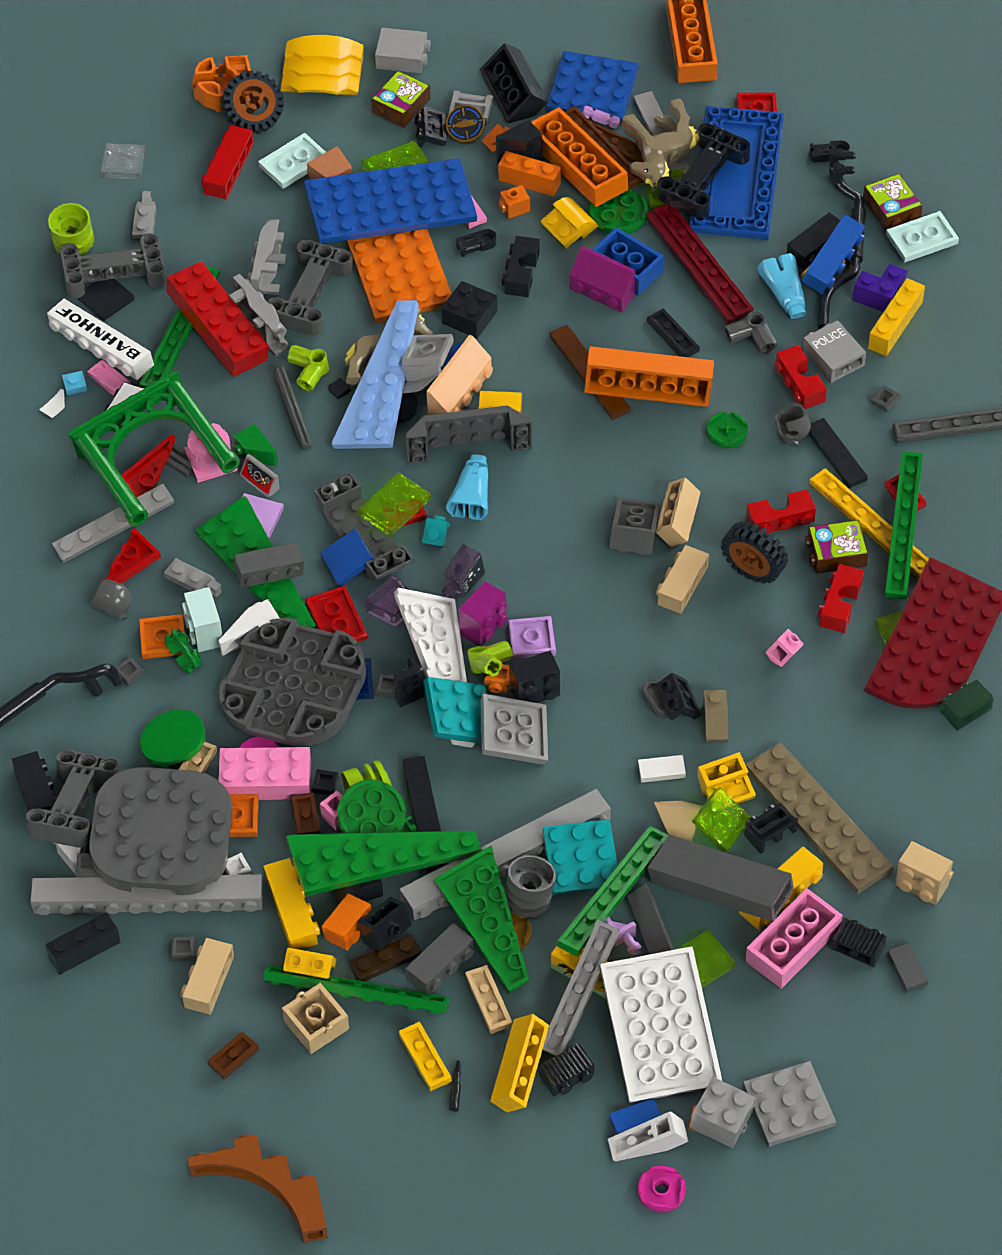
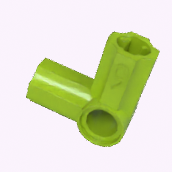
[287,345,330,392]
[467,641,513,677]

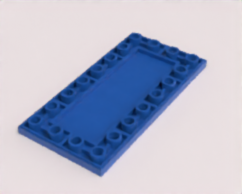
[689,106,784,240]

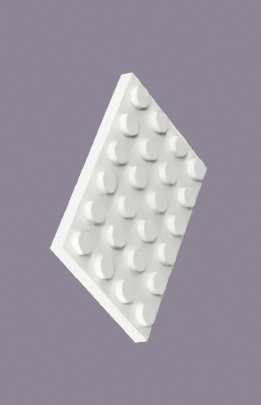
[600,947,722,1104]

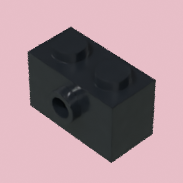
[358,896,412,951]

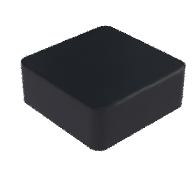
[328,378,350,399]

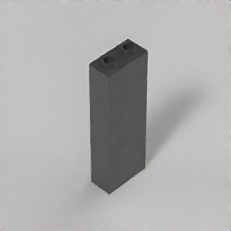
[647,835,794,922]

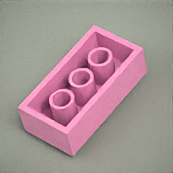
[219,747,311,800]
[746,888,843,989]

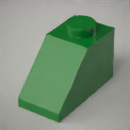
[233,424,278,466]

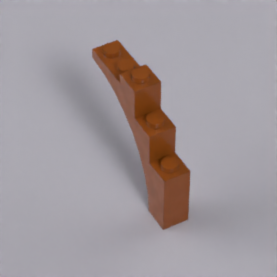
[188,1134,328,1243]

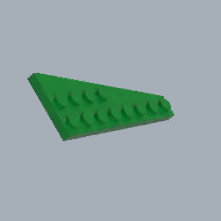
[195,496,316,629]
[286,831,482,897]

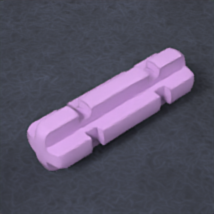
[582,106,620,129]

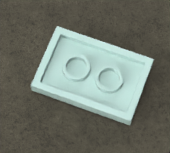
[258,133,326,189]
[886,211,959,263]

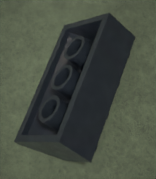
[479,43,548,123]

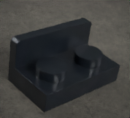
[414,107,447,148]
[394,656,424,707]
[656,673,701,720]

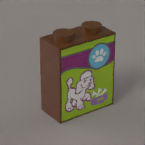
[371,70,431,128]
[863,173,923,232]
[804,520,868,574]

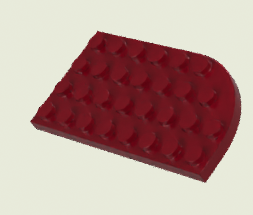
[864,557,1002,709]

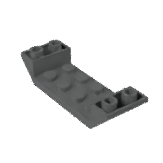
[406,405,532,464]
[313,472,414,580]

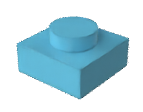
[62,371,87,396]

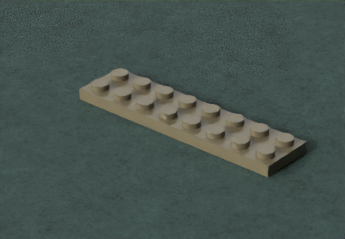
[746,743,894,894]

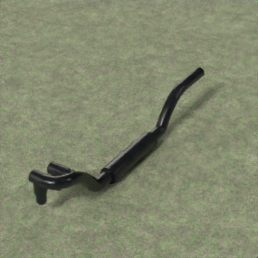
[818,148,866,329]
[0,663,123,727]

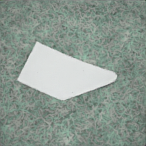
[39,389,65,418]

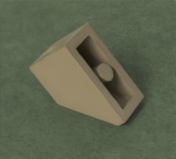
[703,690,728,742]

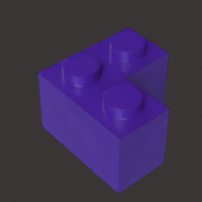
[853,264,908,312]

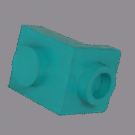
[422,515,450,547]

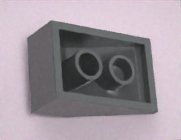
[609,498,660,555]

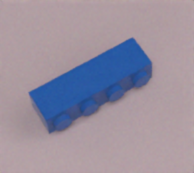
[801,215,865,294]

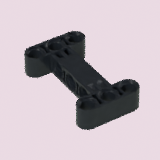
[657,123,750,219]

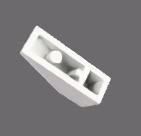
[219,599,279,656]
[608,1111,689,1162]

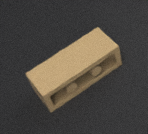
[656,477,701,547]
[656,545,709,614]
[180,938,234,1015]

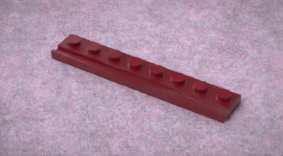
[646,204,754,325]

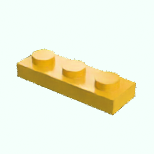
[399,1022,452,1092]

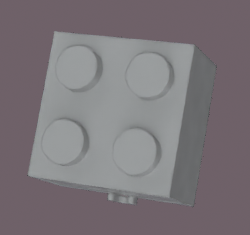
[690,1077,756,1148]

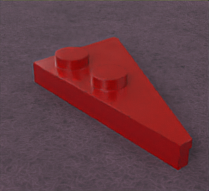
[121,434,176,497]
[102,528,161,584]

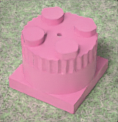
[184,423,238,483]

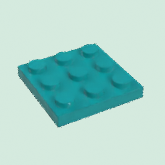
[423,677,487,744]
[542,819,618,895]

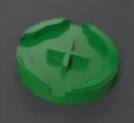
[706,412,748,449]

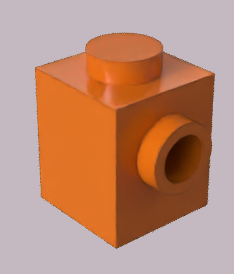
[498,185,530,219]

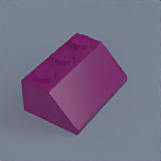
[570,246,635,312]

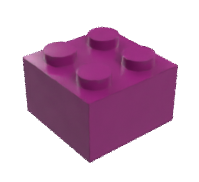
[458,581,507,646]

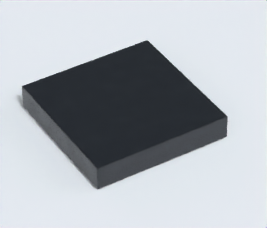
[77,279,135,321]

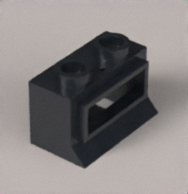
[744,803,798,854]

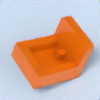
[482,124,509,154]
[484,664,510,693]

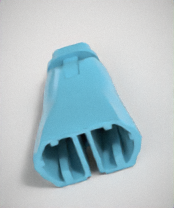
[757,253,806,319]
[446,454,488,520]

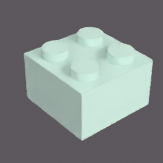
[182,587,222,652]

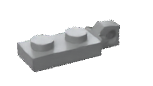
[132,191,156,239]
[164,558,222,597]

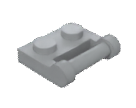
[448,91,493,124]

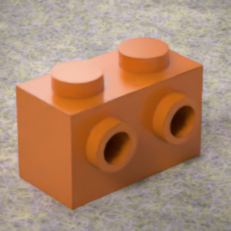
[322,894,372,951]

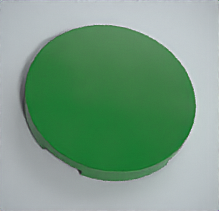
[588,189,648,234]
[140,709,206,767]
[337,780,406,834]

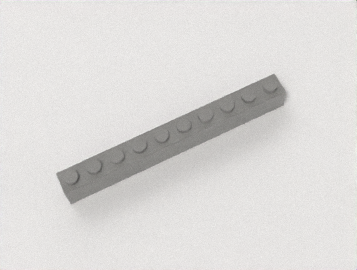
[400,789,611,921]
[31,874,263,915]

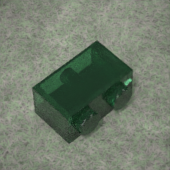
[941,679,994,731]

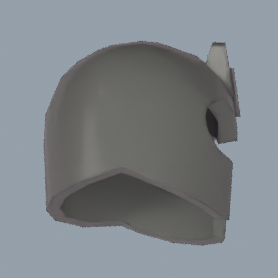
[774,404,811,446]
[91,579,131,620]

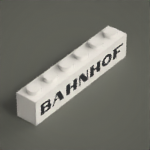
[47,299,154,380]

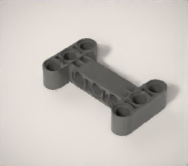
[60,233,165,299]
[267,240,353,335]
[26,750,120,848]

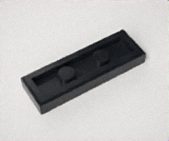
[647,308,700,357]

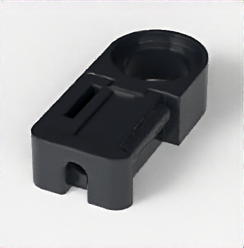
[809,140,850,163]
[456,229,497,257]

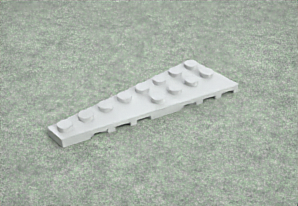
[394,588,475,748]

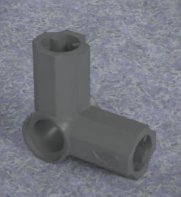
[724,311,777,354]

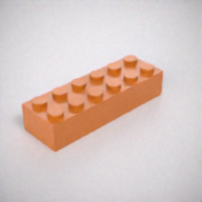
[665,0,718,83]
[531,107,628,207]
[584,346,714,407]

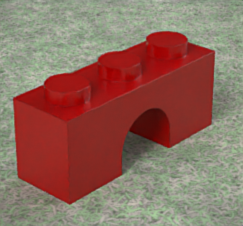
[774,345,827,409]
[746,489,816,534]
[817,564,864,633]

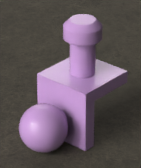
[604,917,641,955]

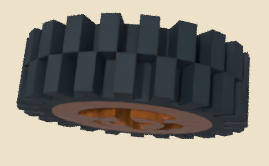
[221,71,284,134]
[721,521,788,584]

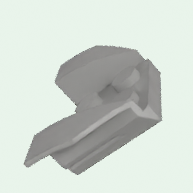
[402,334,454,393]

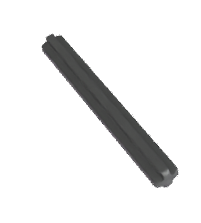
[274,367,312,449]

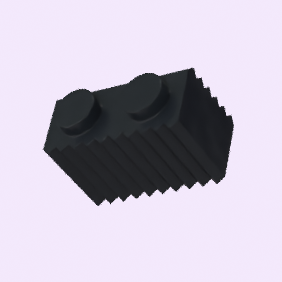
[832,918,887,967]
[539,1044,595,1096]

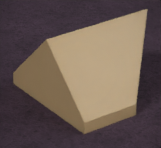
[654,801,703,842]

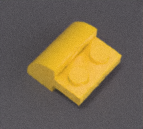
[540,197,598,249]
[697,752,756,812]

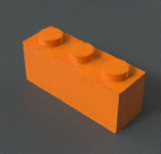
[498,151,561,197]

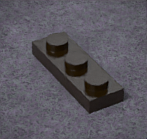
[349,934,422,982]

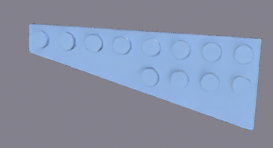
[332,300,419,449]

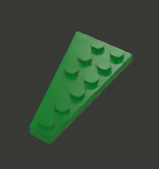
[433,845,529,994]

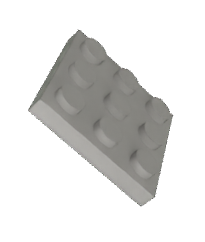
[480,694,548,765]
[743,1061,836,1147]

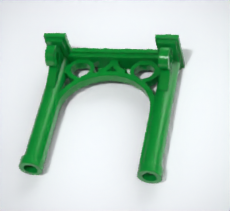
[68,370,240,526]

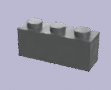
[234,542,304,588]
[406,923,474,994]

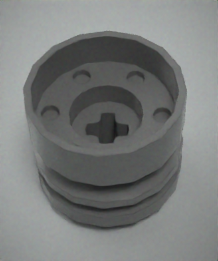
[504,855,556,917]

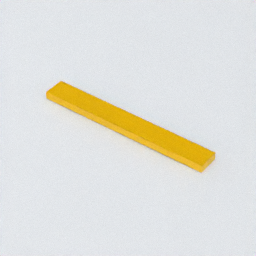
[809,468,929,580]

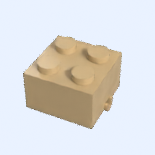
[895,841,954,905]
[282,983,349,1054]

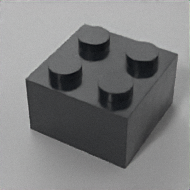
[441,281,498,339]
[509,650,560,703]

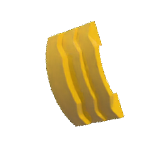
[281,35,364,95]

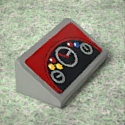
[240,454,280,497]

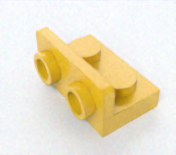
[283,948,337,979]

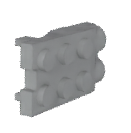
[248,219,286,297]
[229,273,288,357]

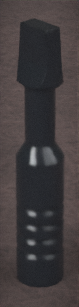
[449,1060,462,1112]

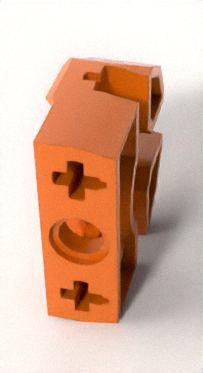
[192,55,256,112]

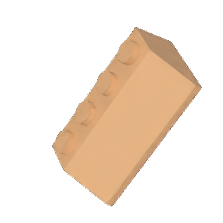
[427,335,493,415]

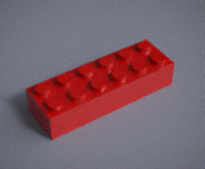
[166,261,269,377]

